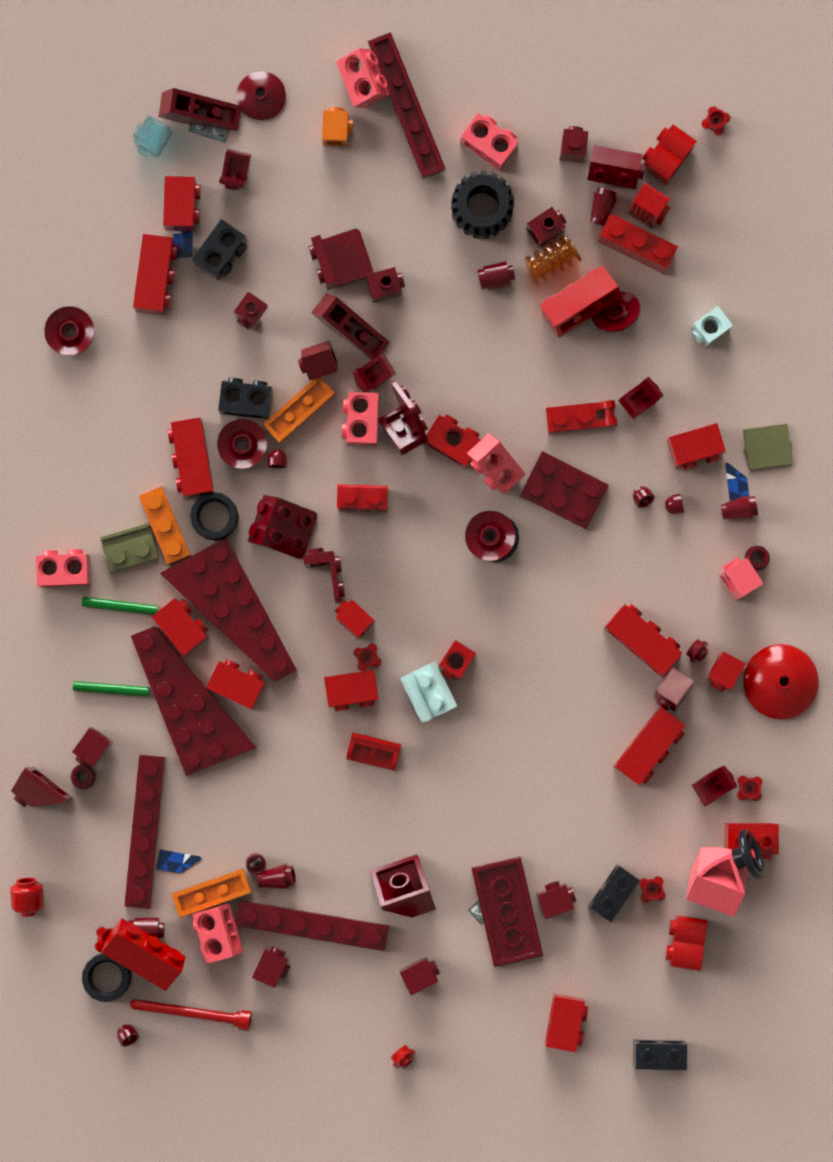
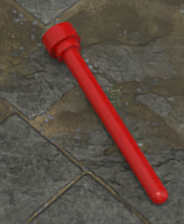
[130,999,252,1031]

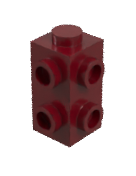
[587,145,646,189]

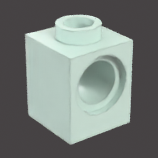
[691,306,733,347]

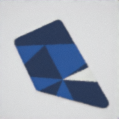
[173,231,193,259]
[725,463,749,501]
[156,849,201,873]

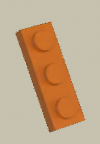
[263,377,335,444]
[139,486,191,565]
[171,868,252,918]

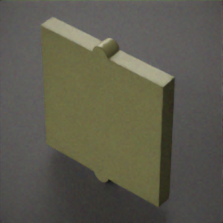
[743,424,793,470]

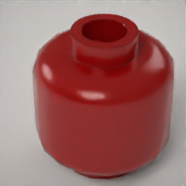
[10,877,44,917]

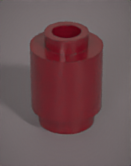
[477,261,515,291]
[128,917,165,940]

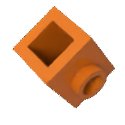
[322,107,353,147]

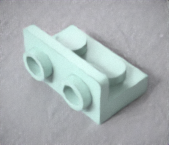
[401,661,457,723]

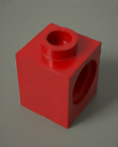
[439,640,476,681]
[706,651,746,692]

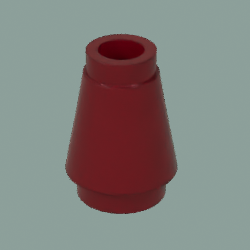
[590,187,617,226]
[721,495,759,519]
[257,864,296,889]

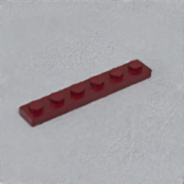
[368,32,446,179]
[124,755,165,909]
[235,900,389,951]

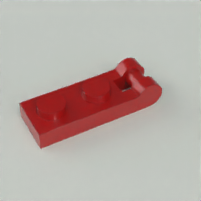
[545,400,618,434]

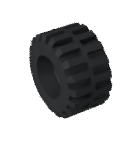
[451,171,514,239]

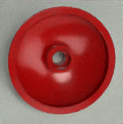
[743,644,819,719]

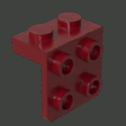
[308,229,373,290]
[378,380,428,455]
[247,495,317,559]
[303,548,345,604]

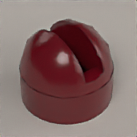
[267,449,287,468]
[633,486,655,508]
[665,493,684,514]
[246,853,266,875]
[117,1024,139,1047]

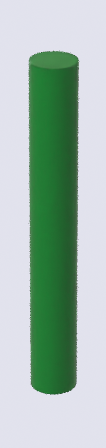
[82,597,158,615]
[73,681,149,697]

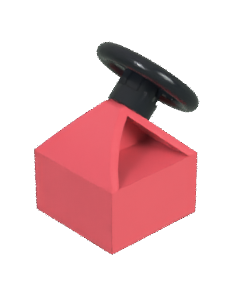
[686,829,764,917]

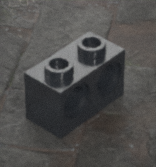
[192,219,248,281]
[218,378,273,419]
[588,864,640,922]
[633,1039,687,1070]

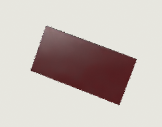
[471,856,543,967]

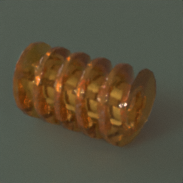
[525,236,582,285]

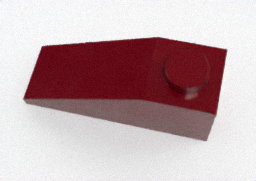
[158,88,241,131]
[311,293,390,360]

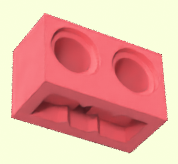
[336,48,389,108]
[460,113,519,171]
[342,392,379,446]
[467,433,526,494]
[36,549,91,587]
[719,557,764,600]
[192,903,244,964]

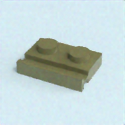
[100,524,159,573]

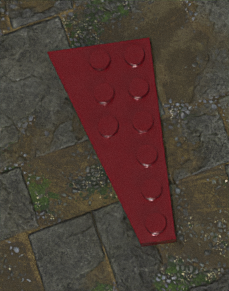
[160,538,297,682]
[131,627,257,776]

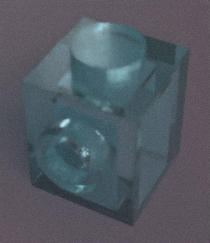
[133,115,172,159]

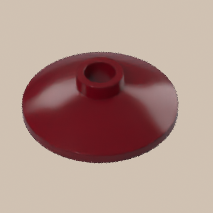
[236,71,286,120]
[592,291,641,332]
[44,306,95,356]
[217,419,267,469]
[465,511,515,561]

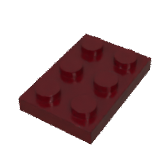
[519,451,609,530]

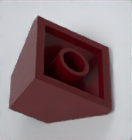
[11,767,73,808]
[370,854,436,918]

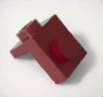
[219,149,252,190]
[234,292,268,330]
[352,353,396,392]
[618,377,663,420]
[691,765,737,806]

